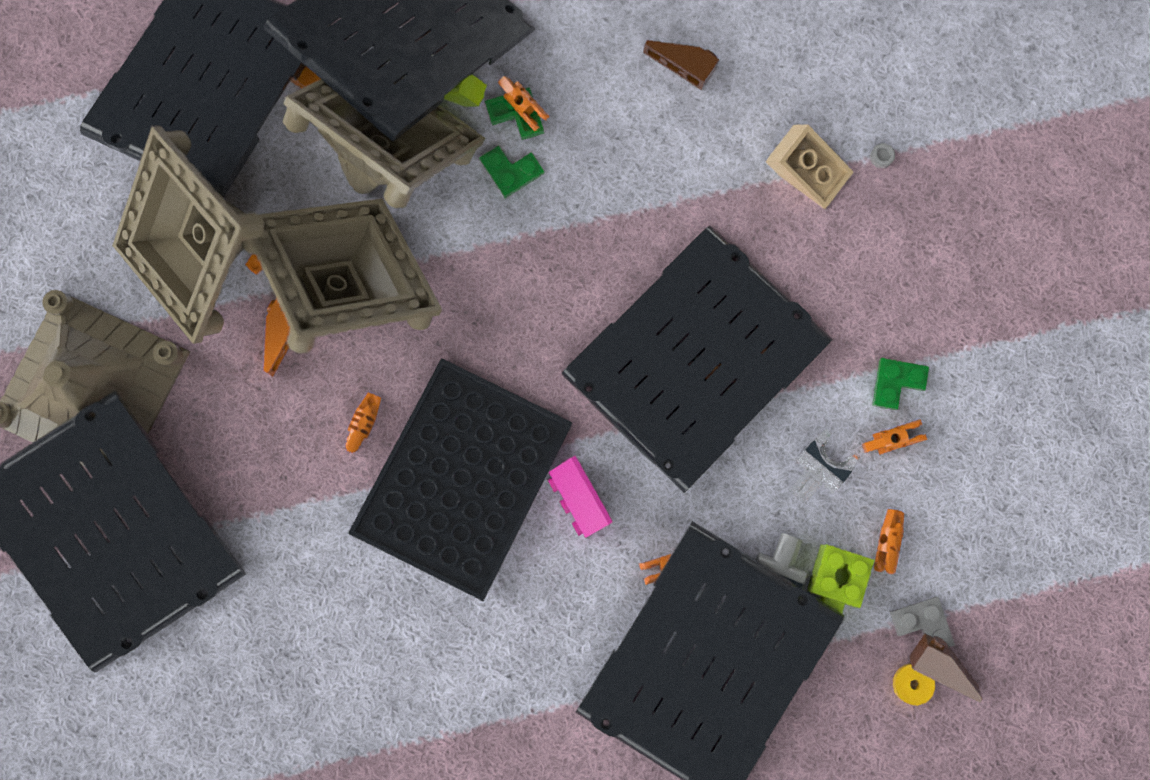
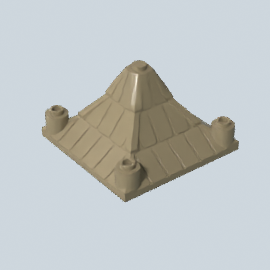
[283,64,485,208]
[112,126,264,344]
[242,198,442,353]
[0,290,190,467]

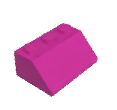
[547,456,613,538]

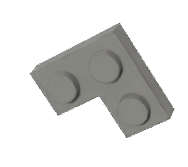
[890,597,955,647]

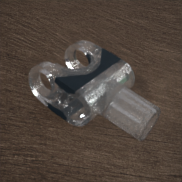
[789,428,860,504]

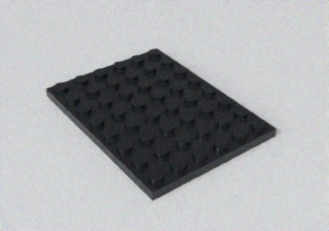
[348,358,573,602]

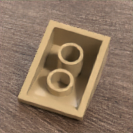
[765,125,853,209]

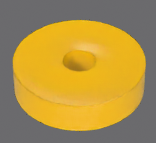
[893,664,935,705]

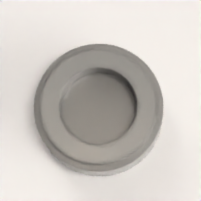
[870,143,895,168]

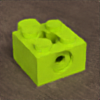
[807,544,874,614]

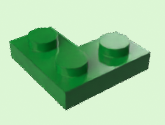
[484,87,544,140]
[479,145,545,198]
[872,358,929,410]

